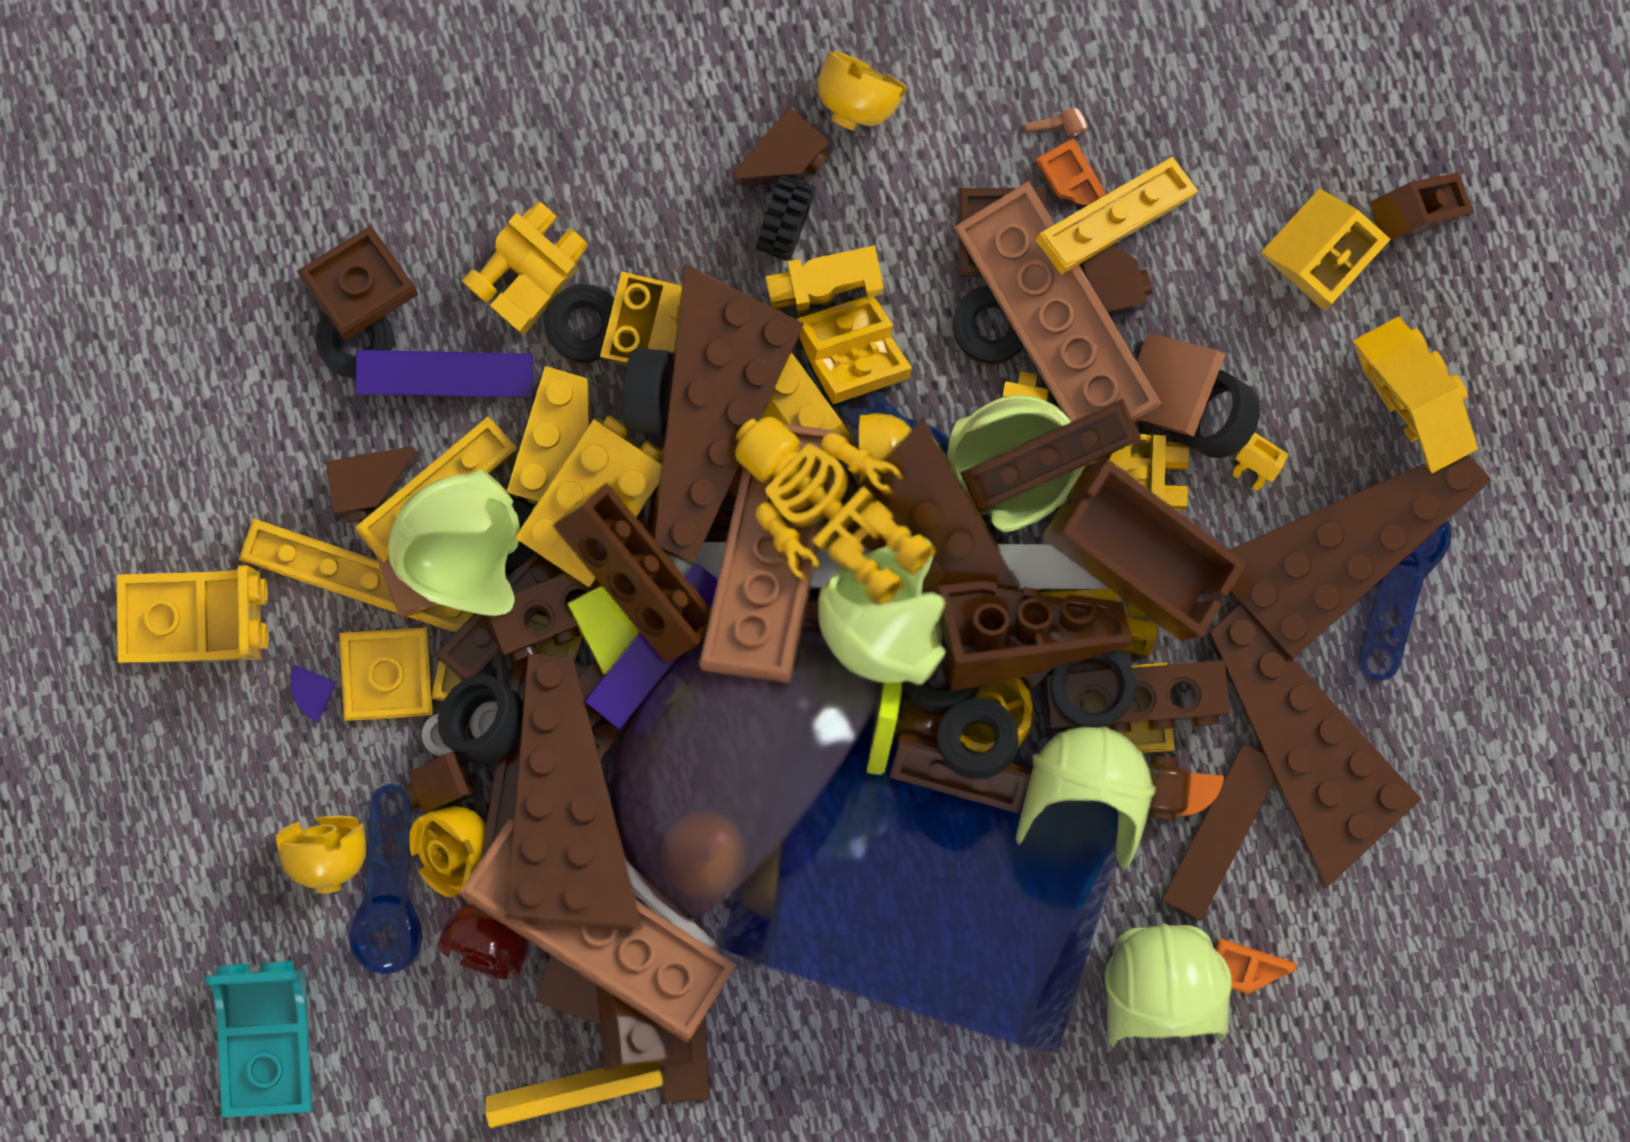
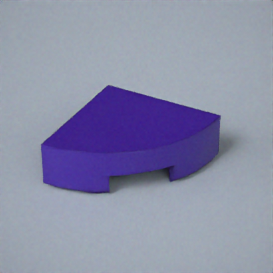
[291,665,337,723]

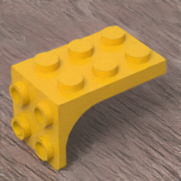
[515,415,662,587]
[117,565,269,664]

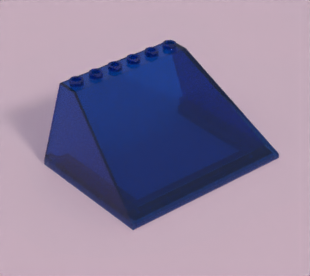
[720,707,1118,1053]

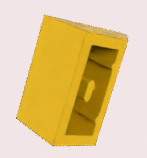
[1260,188,1391,311]
[600,271,682,366]

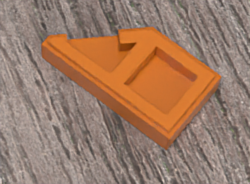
[1035,138,1107,207]
[1215,938,1298,994]

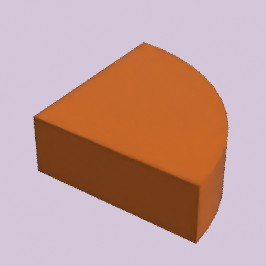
[1176,773,1224,817]

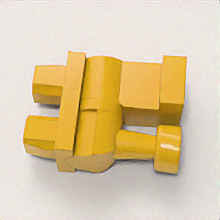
[461,201,588,336]
[766,245,884,316]
[1082,434,1189,512]

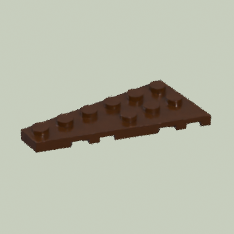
[841,417,1053,691]
[1230,455,1492,659]
[1207,603,1421,889]

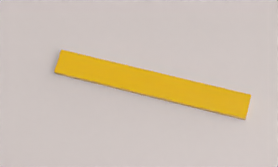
[238,518,583,663]

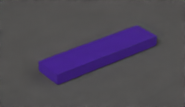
[356,350,533,398]
[584,562,718,729]

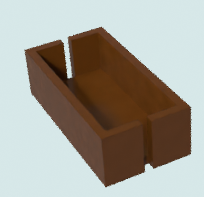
[1041,459,1247,641]

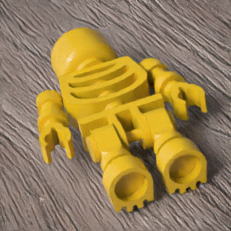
[735,417,935,605]

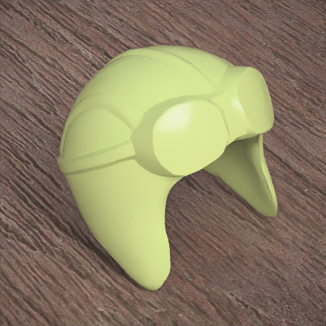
[947,395,1083,532]
[388,469,520,616]
[818,537,946,685]
[1016,726,1156,870]
[1105,924,1231,1047]

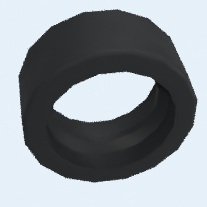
[622,348,672,435]
[1176,370,1260,458]
[1050,650,1136,727]
[438,674,523,764]

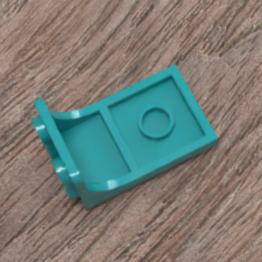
[204,961,313,1118]

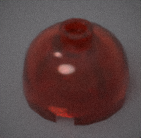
[437,904,529,980]

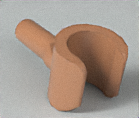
[1025,108,1089,138]

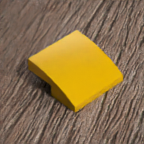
[796,296,912,404]

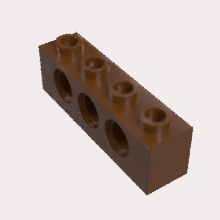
[552,482,711,664]
[484,573,601,662]
[1046,660,1230,733]

